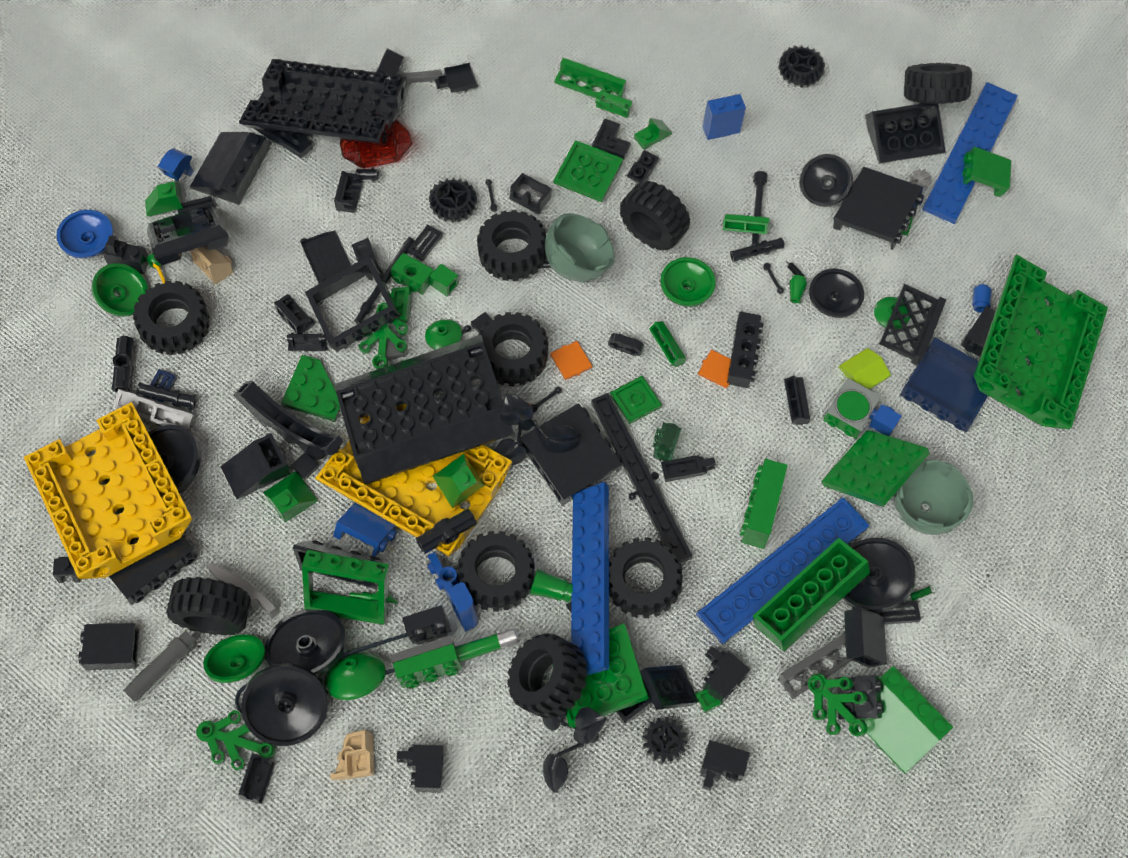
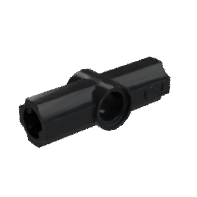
[112,336,135,392]
[416,509,477,554]

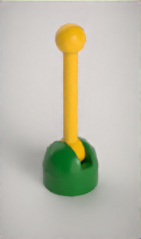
[146,254,166,284]

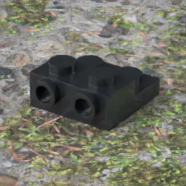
[837,675,884,720]

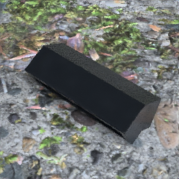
[784,375,810,425]

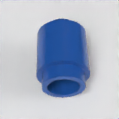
[972,284,992,313]

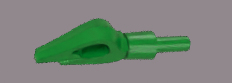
[349,591,397,604]

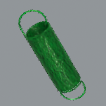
[906,585,936,601]

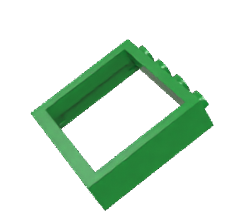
[302,550,389,625]

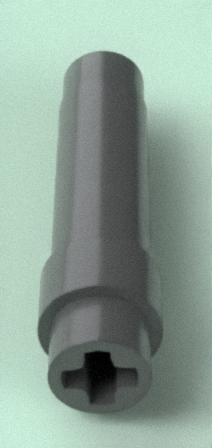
[123,631,197,702]

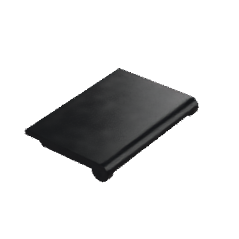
[300,230,351,284]

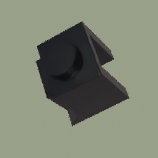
[53,557,80,583]

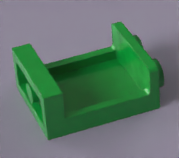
[962,146,1011,197]

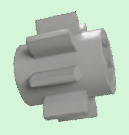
[909,169,931,191]

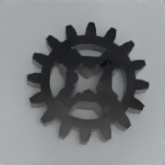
[642,717,688,764]

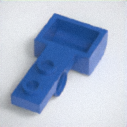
[427,552,478,632]

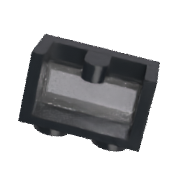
[509,173,552,215]

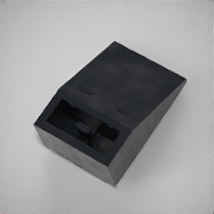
[220,433,291,499]

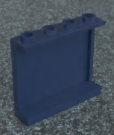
[900,337,988,432]

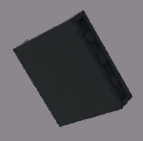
[833,166,924,250]
[520,403,622,506]
[109,535,198,606]

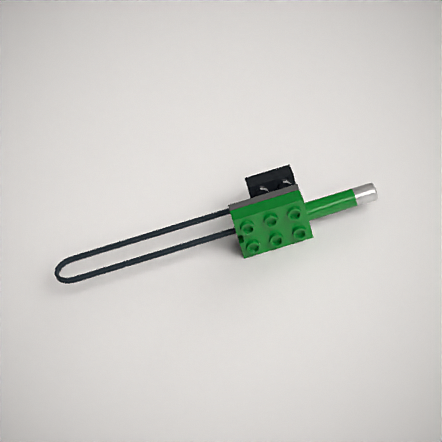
[235,605,519,713]

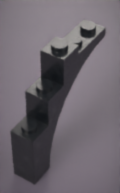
[233,381,343,460]

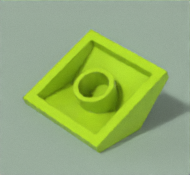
[838,348,891,390]

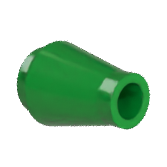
[789,275,807,304]

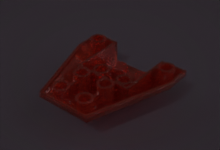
[339,119,413,169]

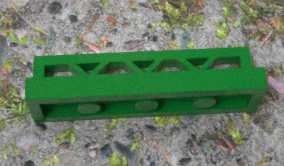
[554,58,626,98]

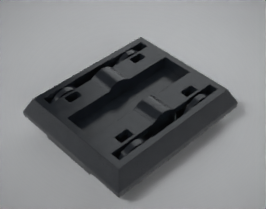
[147,204,229,265]

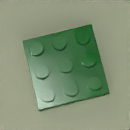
[553,140,623,203]

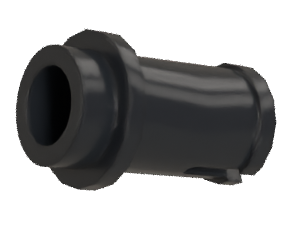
[356,167,379,182]

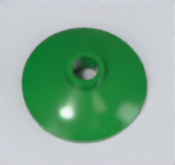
[874,297,910,329]
[425,319,462,350]

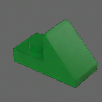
[634,118,672,150]

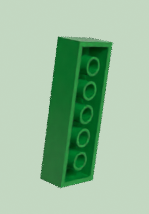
[753,538,870,652]

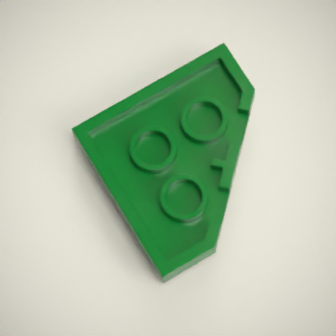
[281,355,341,422]

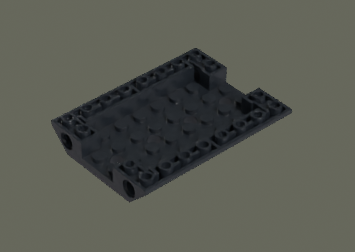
[239,59,406,146]
[336,335,514,485]

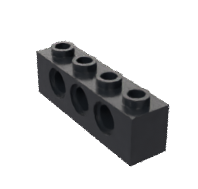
[727,311,764,388]

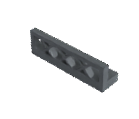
[778,633,851,700]

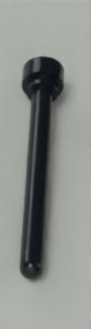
[751,171,768,245]

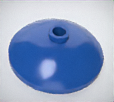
[56,210,113,258]

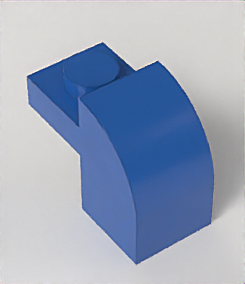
[158,148,194,181]

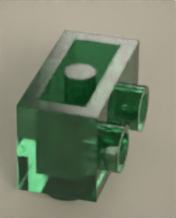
[652,422,682,461]

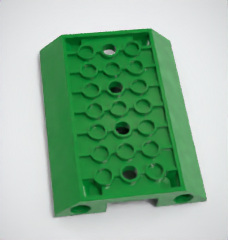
[974,254,1108,429]

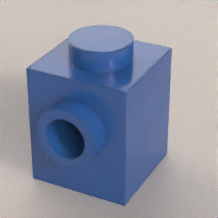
[869,404,902,436]

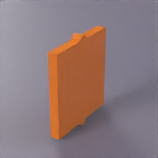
[550,341,593,380]
[697,350,731,389]

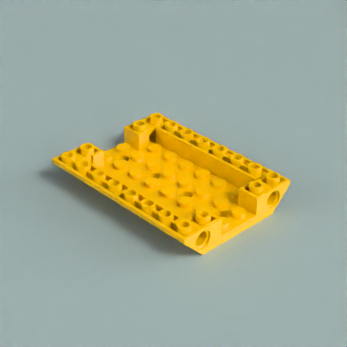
[23,402,192,579]
[315,404,512,557]

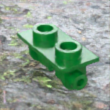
[595,90,633,118]

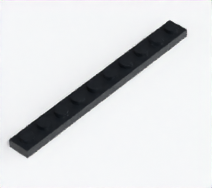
[591,393,693,563]

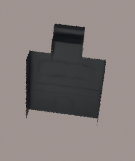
[435,62,478,93]

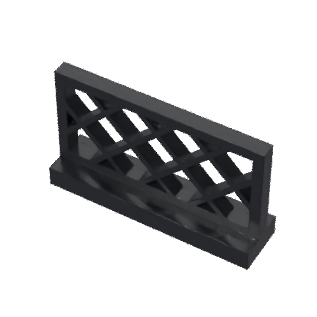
[879,284,947,366]

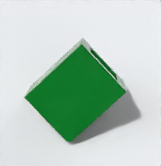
[429,264,459,297]

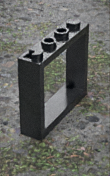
[305,256,401,352]

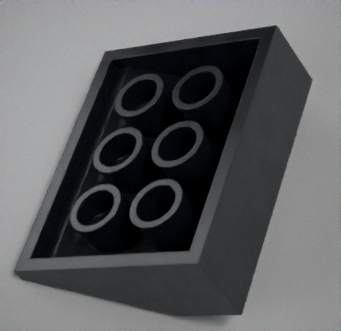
[865,103,946,164]
[190,132,269,205]
[293,540,384,590]

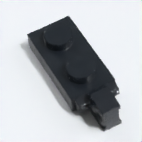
[661,455,716,482]

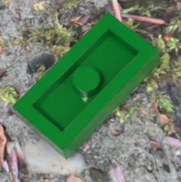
[390,287,412,324]

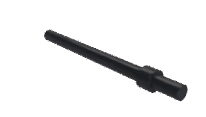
[354,237,414,324]

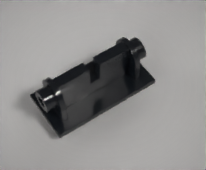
[287,333,326,351]

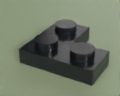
[592,118,631,160]

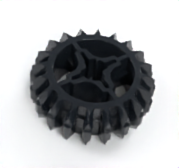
[778,44,825,88]
[429,177,477,223]

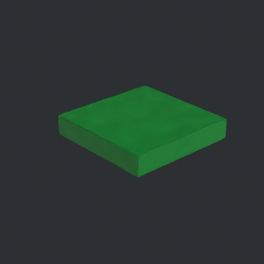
[610,376,662,424]

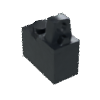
[103,235,148,274]
[703,646,751,703]
[699,740,750,791]
[396,744,444,793]

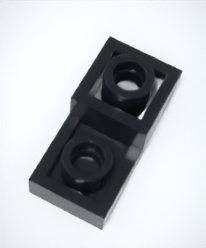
[627,150,659,183]

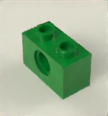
[391,253,434,295]

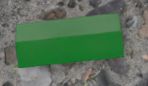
[722,214,771,234]
[649,321,686,368]

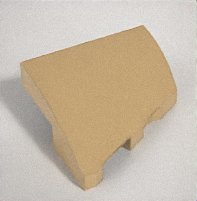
[330,730,375,780]

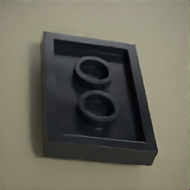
[640,665,698,710]

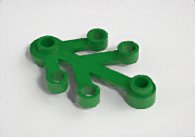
[359,303,409,369]
[808,674,868,737]
[196,710,276,771]

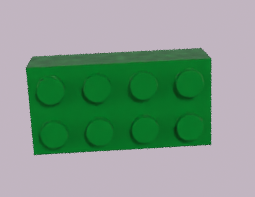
[739,459,788,549]

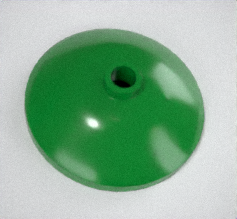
[660,257,716,307]
[91,263,148,317]
[203,634,265,683]
[325,652,386,700]

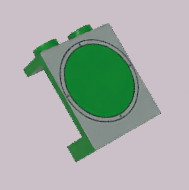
[823,378,881,439]

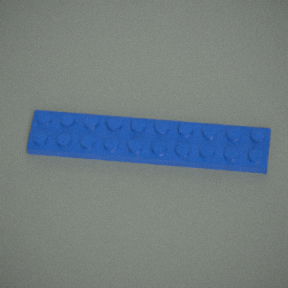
[922,82,1018,224]
[571,482,609,675]
[696,497,870,645]

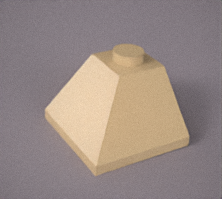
[190,246,233,285]

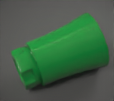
[529,568,573,602]

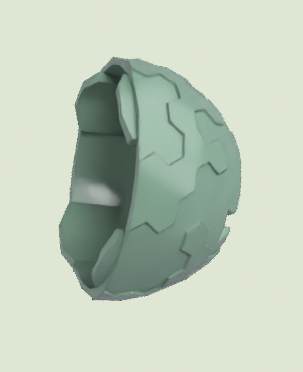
[545,213,615,282]
[894,460,973,535]

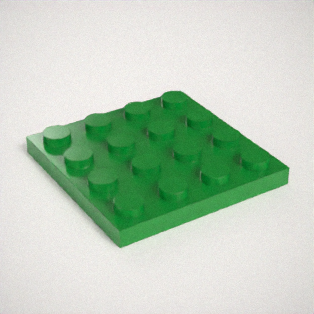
[821,430,930,507]
[552,623,649,728]

